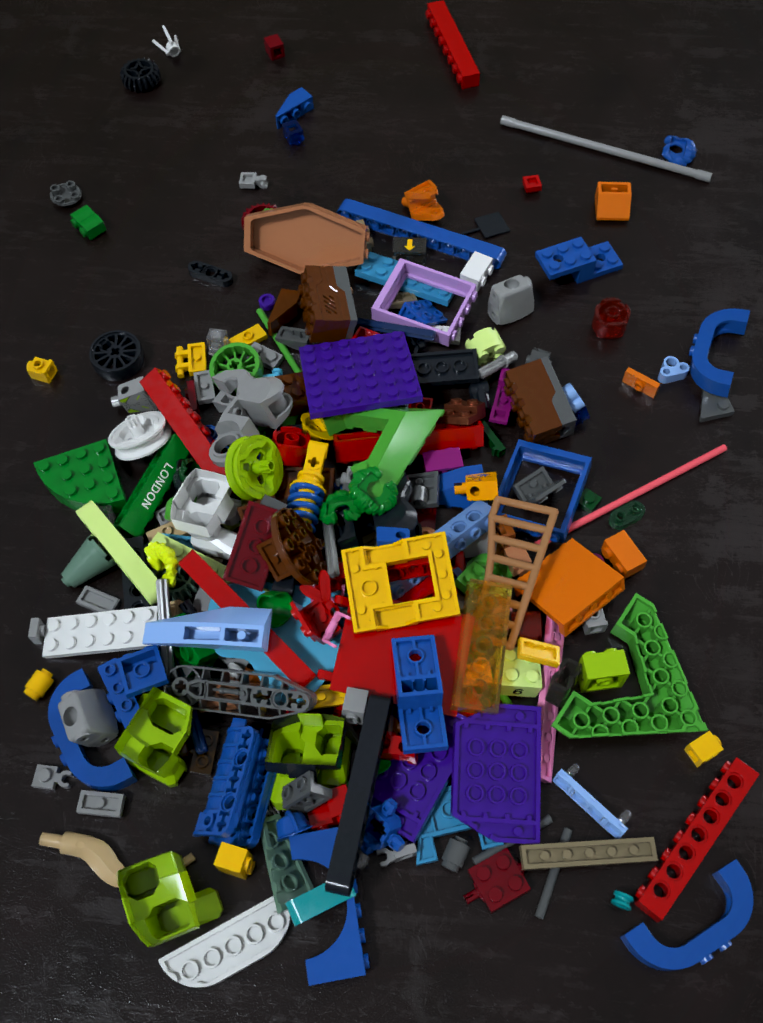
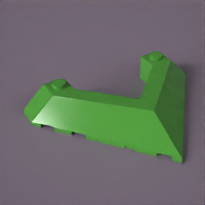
[320,407,445,498]
[551,593,708,739]

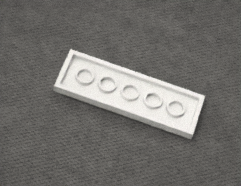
[42,606,159,659]

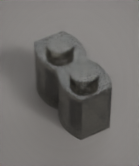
[545,658,582,707]

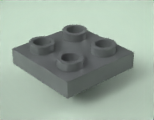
[407,471,440,510]

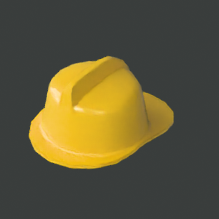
[301,412,336,442]

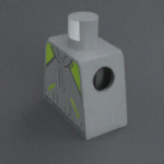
[111,376,157,413]

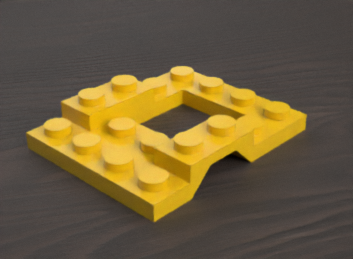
[341,531,461,634]

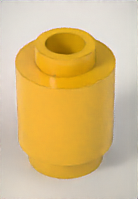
[23,668,54,701]

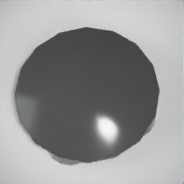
[50,180,82,206]

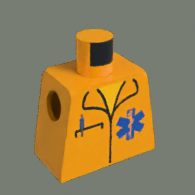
[454,472,498,501]

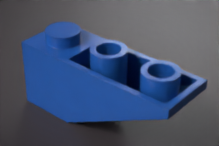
[275,87,314,129]

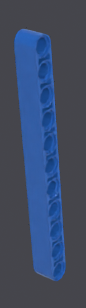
[337,199,507,269]

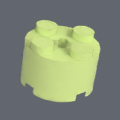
[465,327,506,367]

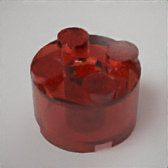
[592,298,631,338]
[511,610,542,647]

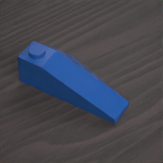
[439,464,488,510]

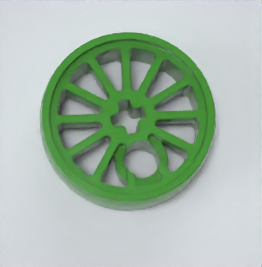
[209,342,264,396]

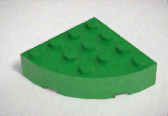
[33,439,127,514]

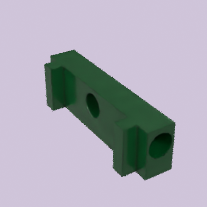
[480,418,506,458]

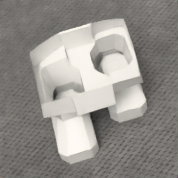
[170,468,243,560]

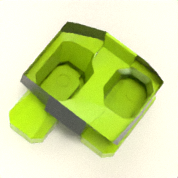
[265,713,353,810]

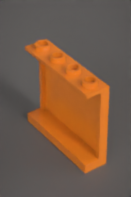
[514,538,625,637]

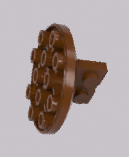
[256,508,327,587]

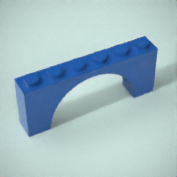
[289,827,370,986]

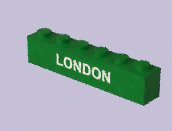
[113,434,190,539]

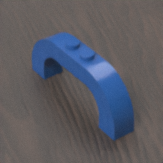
[689,308,750,398]
[48,668,138,792]
[620,859,753,971]

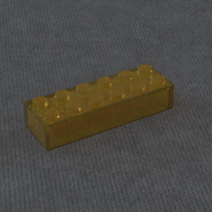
[450,578,513,715]

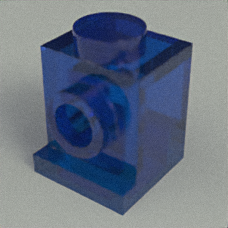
[282,119,304,145]

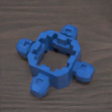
[361,798,405,855]

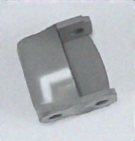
[488,275,534,325]
[58,688,119,747]

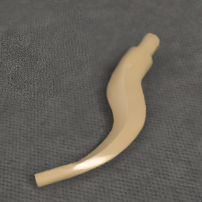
[39,831,196,888]

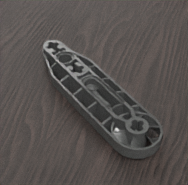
[164,664,317,720]

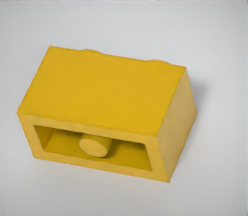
[213,842,255,880]

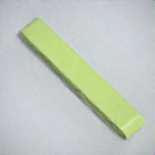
[75,500,157,606]

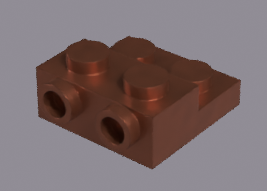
[436,398,486,425]

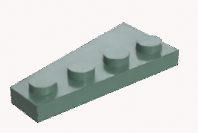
[261,813,314,915]

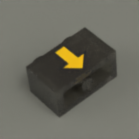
[393,237,427,264]

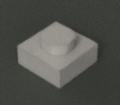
[28,618,46,644]

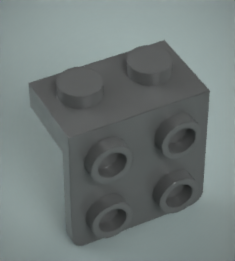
[511,466,566,504]

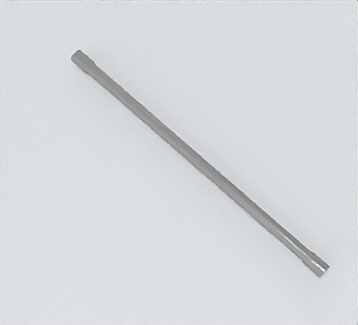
[500,115,713,183]

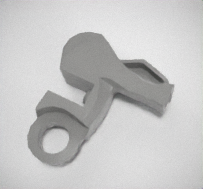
[209,369,293,467]

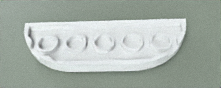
[158,896,291,988]

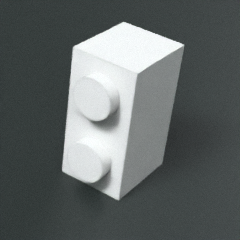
[460,251,494,292]

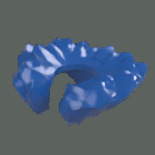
[662,135,697,166]

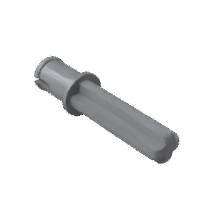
[479,351,518,379]

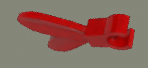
[300,570,340,617]

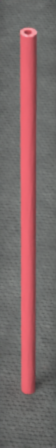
[535,444,727,544]

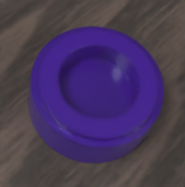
[258,294,276,311]

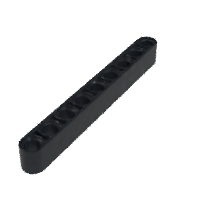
[325,693,393,897]

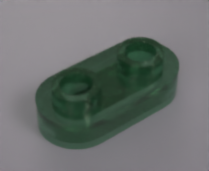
[609,501,645,530]

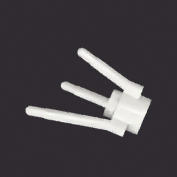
[152,25,181,57]

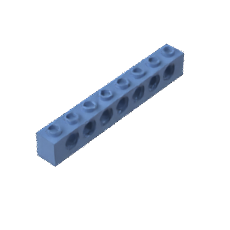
[390,500,497,600]

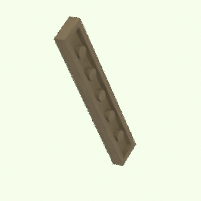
[519,837,658,870]

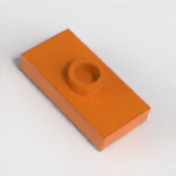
[622,367,660,399]

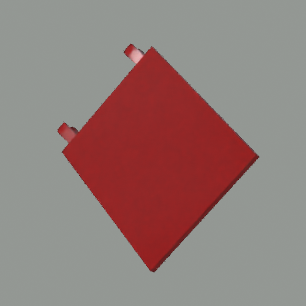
[317,595,475,718]

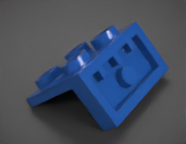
[398,299,447,340]

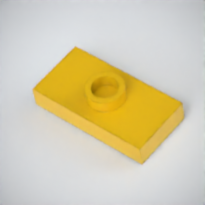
[229,324,268,346]
[517,637,560,668]

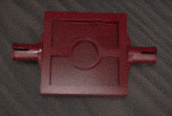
[463,847,531,914]

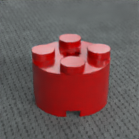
[272,426,311,467]

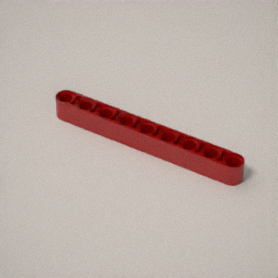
[178,549,317,687]

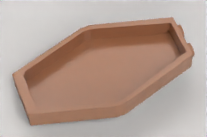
[244,202,370,274]

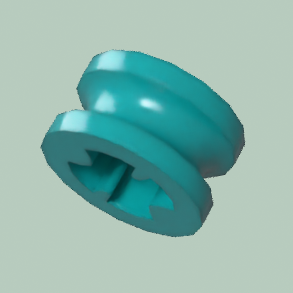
[611,890,634,911]

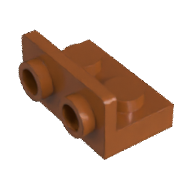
[495,514,516,556]

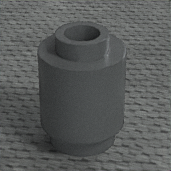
[441,836,470,873]

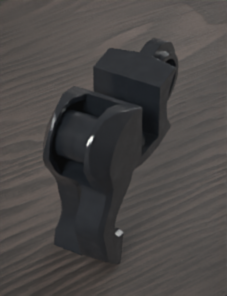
[314,471,422,561]

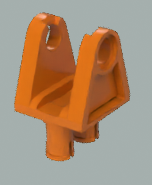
[401,180,445,221]

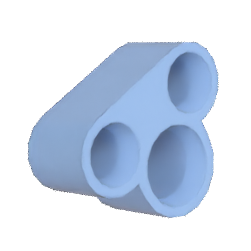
[658,356,690,384]
[562,383,586,413]

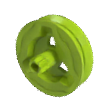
[225,435,283,501]

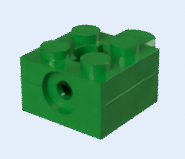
[171,613,219,676]

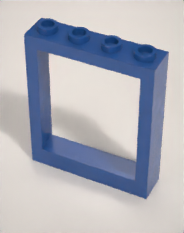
[496,439,592,543]

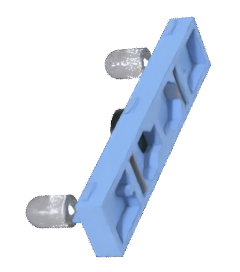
[552,764,632,839]

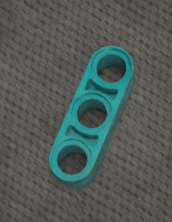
[285,883,357,926]

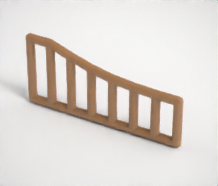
[471,496,559,651]

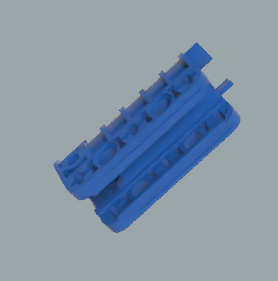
[192,718,277,849]

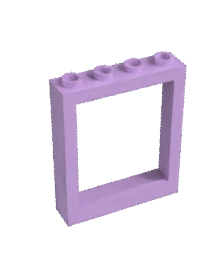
[371,258,478,346]

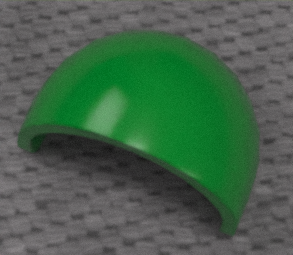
[256,591,293,628]

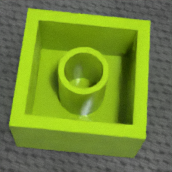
[576,648,630,693]

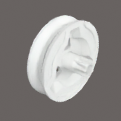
[108,411,172,461]

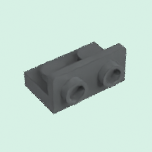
[282,770,333,814]

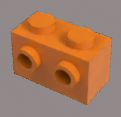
[601,530,647,579]

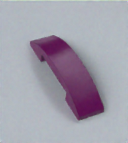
[489,368,512,425]

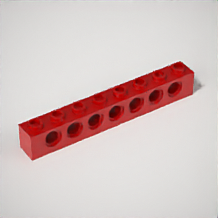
[634,757,760,923]

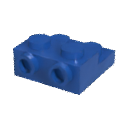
[116,645,169,699]

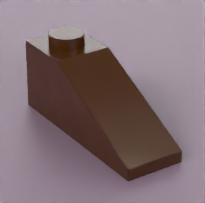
[267,288,303,336]

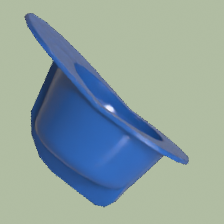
[276,810,315,842]

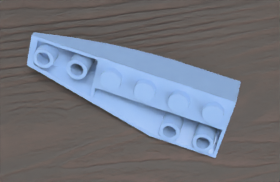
[142,607,273,652]

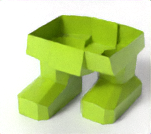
[114,686,193,788]
[116,851,224,947]

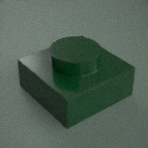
[578,488,602,514]

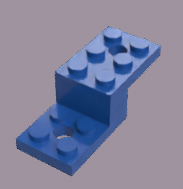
[535,237,623,284]
[391,635,448,754]

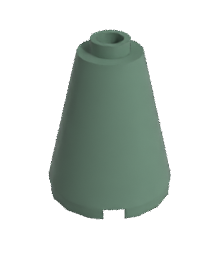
[61,534,117,588]

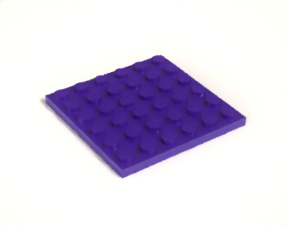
[299,331,423,420]

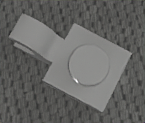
[239,172,268,189]
[376,841,417,867]

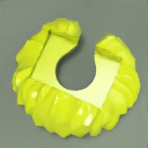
[144,542,178,588]

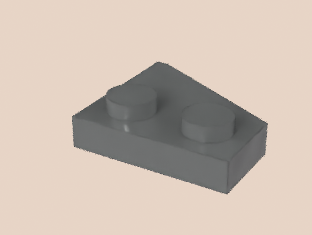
[699,389,735,422]

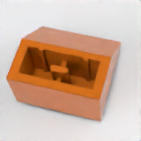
[595,182,632,221]

